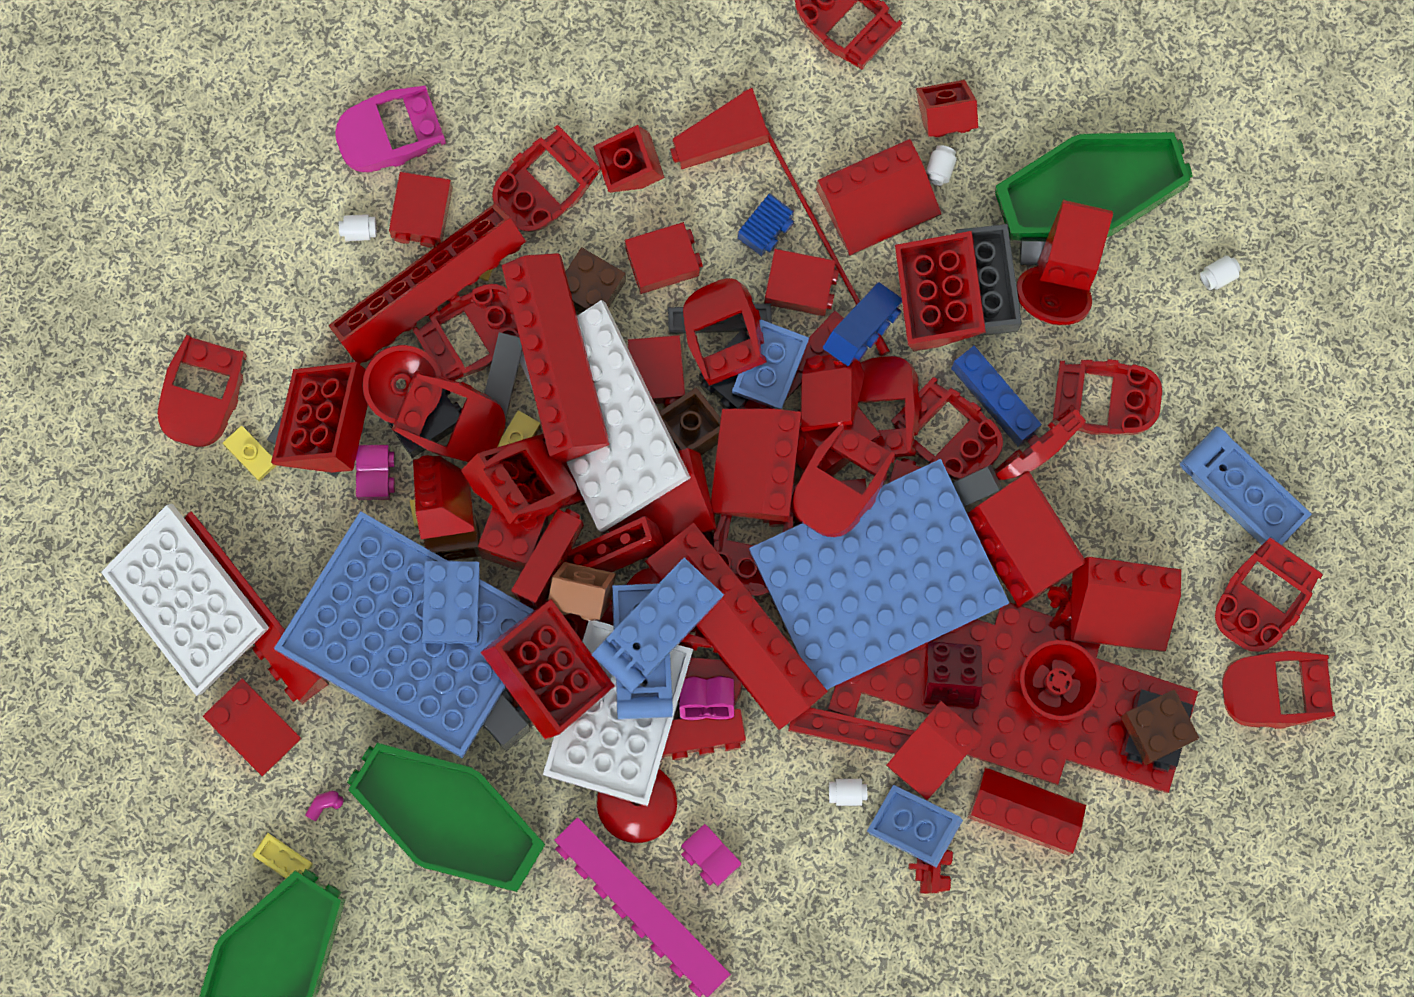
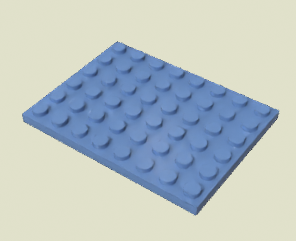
[749,459,1009,690]
[274,511,534,759]

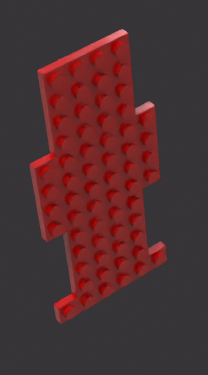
[828,602,1198,793]

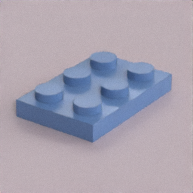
[732,320,809,409]
[422,561,480,644]
[867,785,963,867]

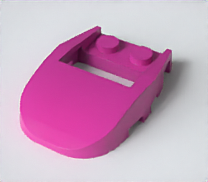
[335,85,446,172]

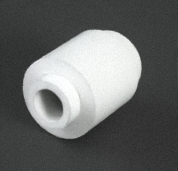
[926,145,957,186]
[339,214,377,241]
[1200,255,1241,290]
[829,779,867,806]

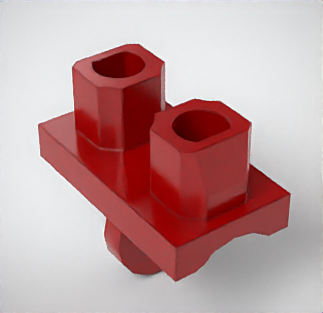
[1047,584,1072,628]
[908,849,953,894]

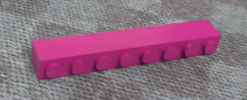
[554,817,731,997]

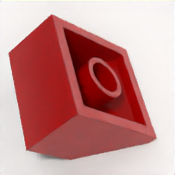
[916,80,979,137]
[593,125,665,193]

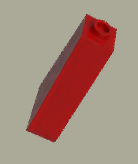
[670,88,769,170]
[511,509,584,609]

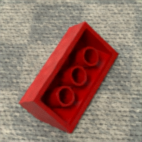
[413,455,475,539]
[967,767,1086,856]

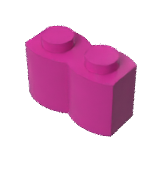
[356,445,395,500]
[679,676,734,720]
[681,824,742,887]

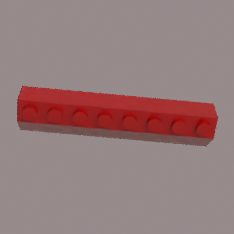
[328,203,526,364]
[502,253,610,463]
[184,511,328,705]
[645,523,828,730]

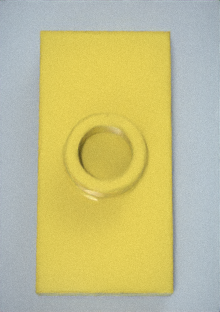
[498,410,541,447]
[223,425,277,481]
[252,833,313,878]

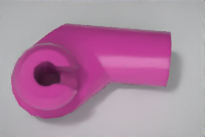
[305,791,344,822]

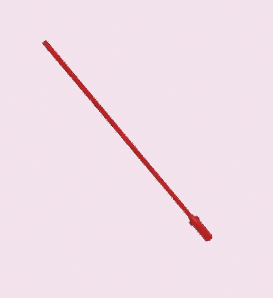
[742,90,890,356]

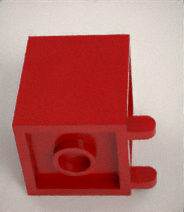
[478,506,549,572]

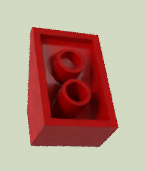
[1037,200,1113,291]
[801,354,865,432]
[796,405,881,477]
[203,679,302,777]
[886,701,982,801]

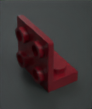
[925,642,982,707]

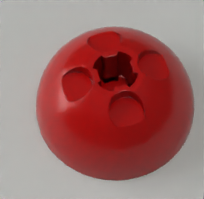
[1020,640,1101,720]

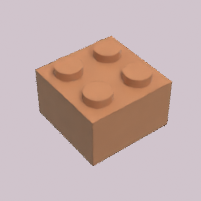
[549,562,616,621]

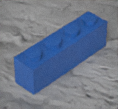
[823,282,902,366]
[951,346,1042,447]

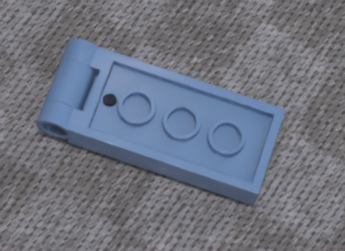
[1180,426,1312,545]
[592,558,724,693]
[612,584,673,719]

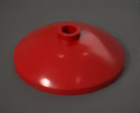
[1016,266,1092,325]
[362,345,442,424]
[597,768,677,843]

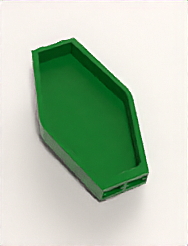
[995,132,1193,241]
[347,743,546,892]
[199,869,346,997]

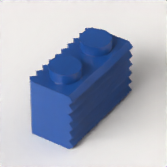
[737,193,794,256]

